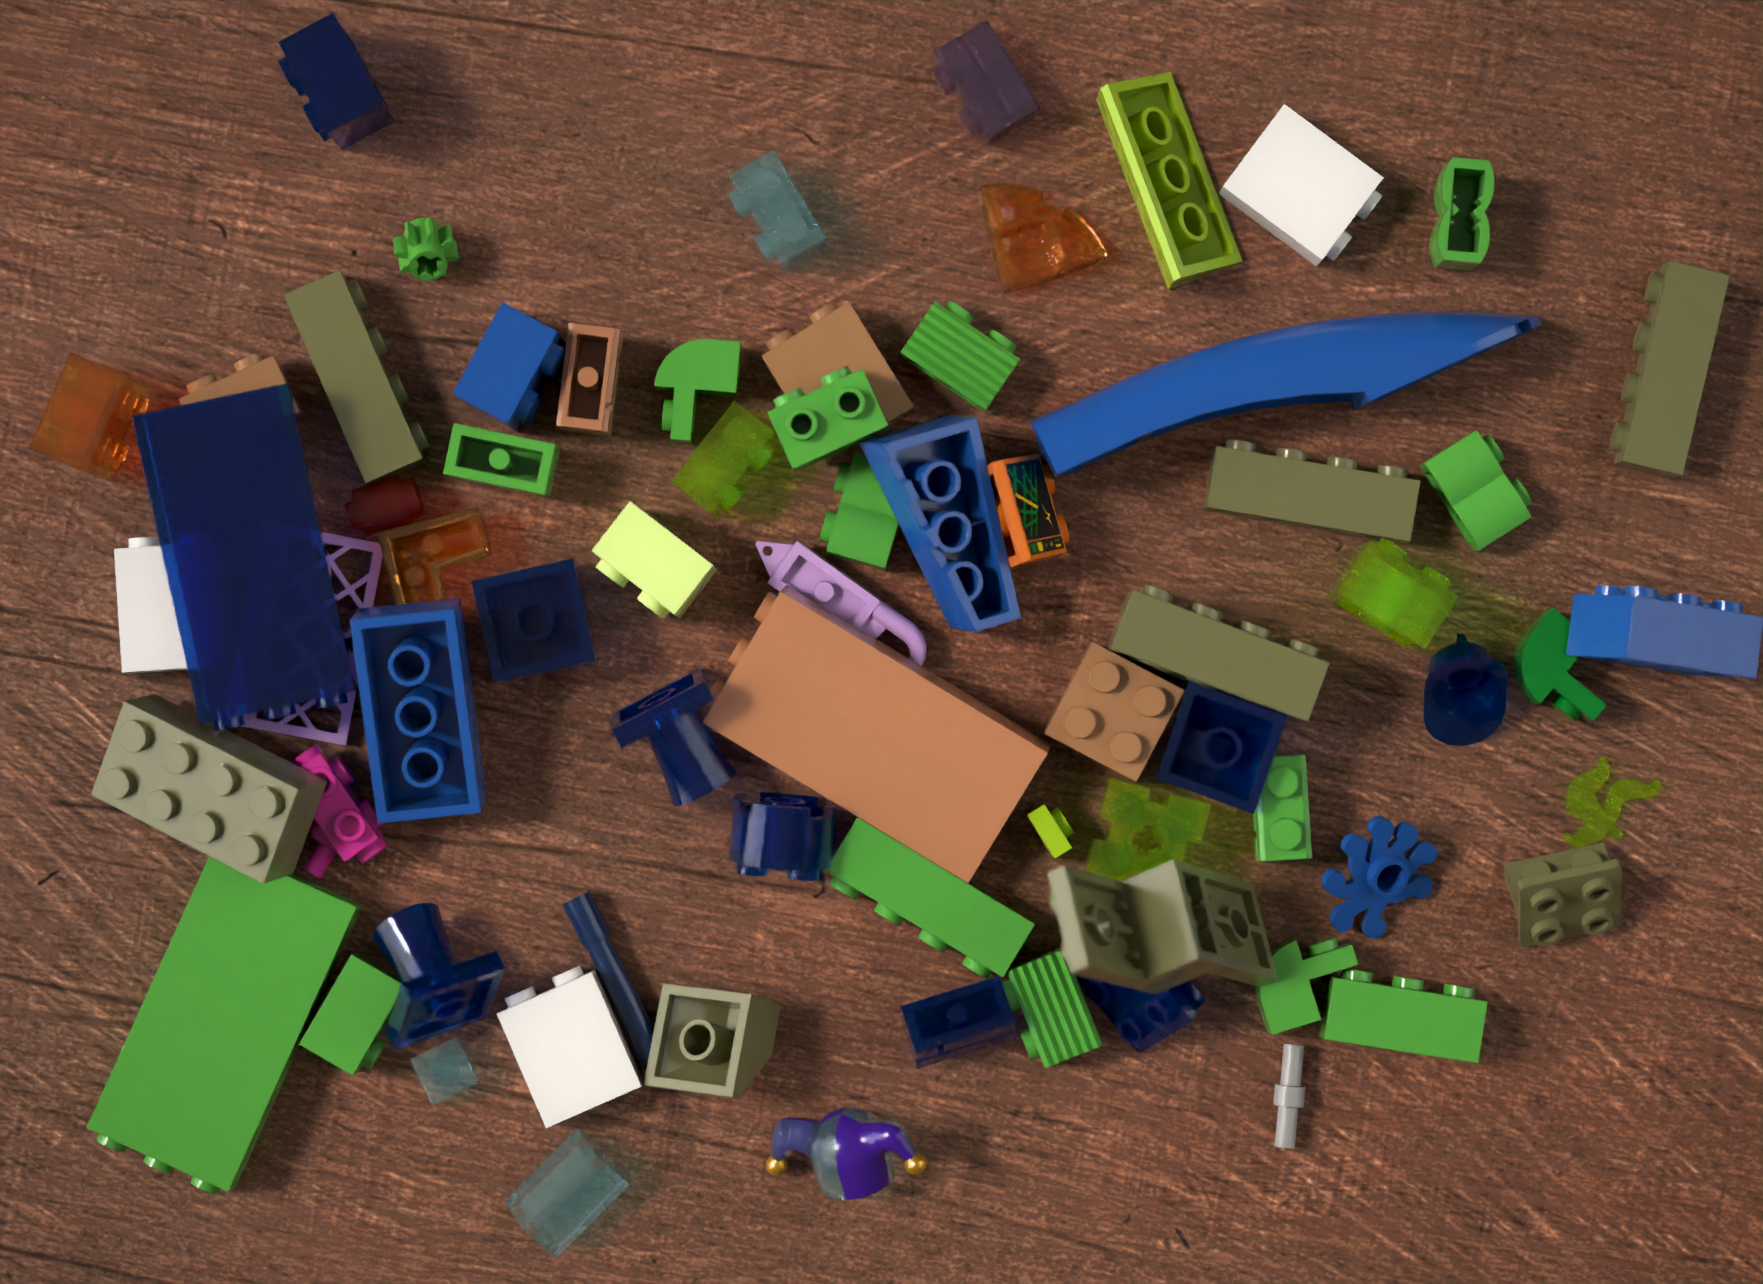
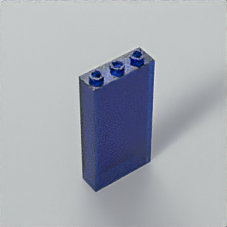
[132,383,357,731]

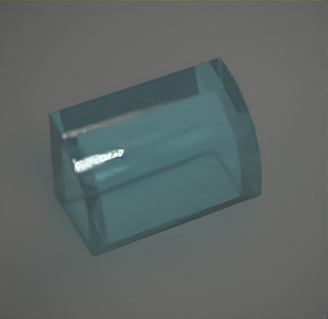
[505,1129,630,1258]

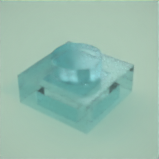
[410,1036,481,1106]

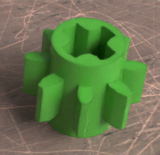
[393,217,459,281]

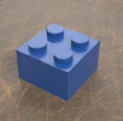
[452,302,566,432]

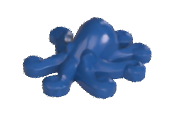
[1321,816,1438,938]

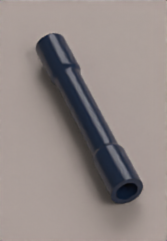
[562,891,656,1089]

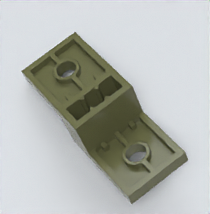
[1047,860,1278,994]

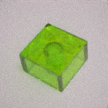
[1325,538,1459,652]

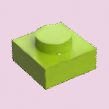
[1025,804,1074,859]

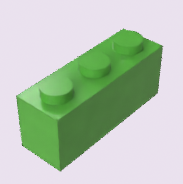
[1319,968,1488,1063]

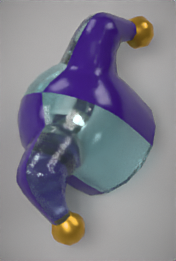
[765,1107,927,1200]

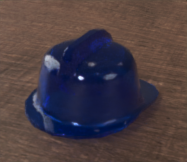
[1423,633,1508,746]

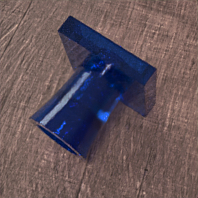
[610,667,737,806]
[373,903,505,1050]

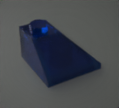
[1156,680,1289,814]

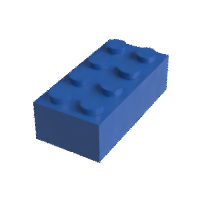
[350,598,487,823]

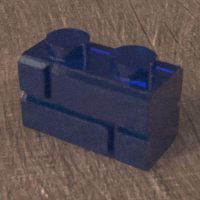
[900,976,1015,1069]

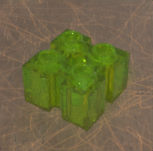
[1083,778,1211,881]

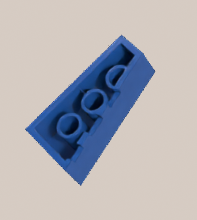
[859,415,1021,632]

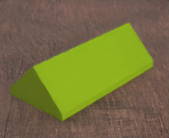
[1096,71,1243,290]

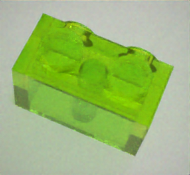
[671,400,778,517]

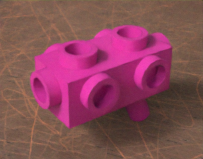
[292,744,388,878]

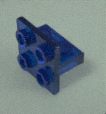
[1075,974,1206,1053]

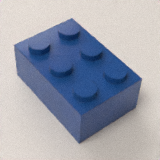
[1566,585,1763,679]

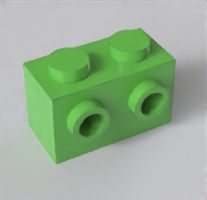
[767,366,888,473]

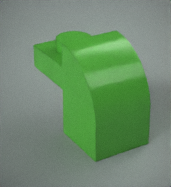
[654,339,742,445]
[1255,937,1358,1035]

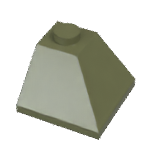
[643,983,781,1099]

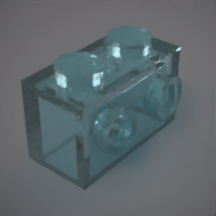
[726,149,827,272]

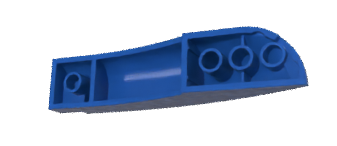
[1029,311,1543,481]

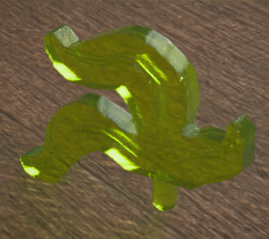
[1563,756,1661,848]

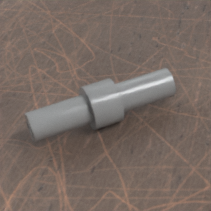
[1273,1043,1306,1149]

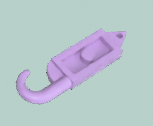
[755,540,927,666]

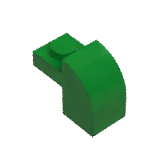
[1513,607,1606,723]

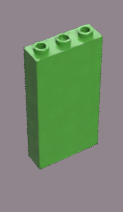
[86,856,363,1195]

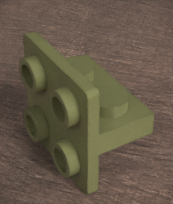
[1503,842,1622,947]

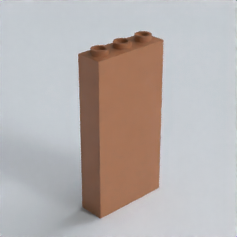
[702,585,1051,883]

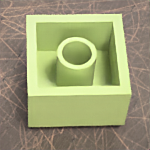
[592,502,717,619]

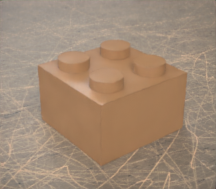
[1042,642,1185,782]

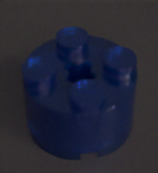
[729,792,837,881]

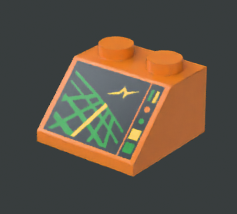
[987,454,1069,570]

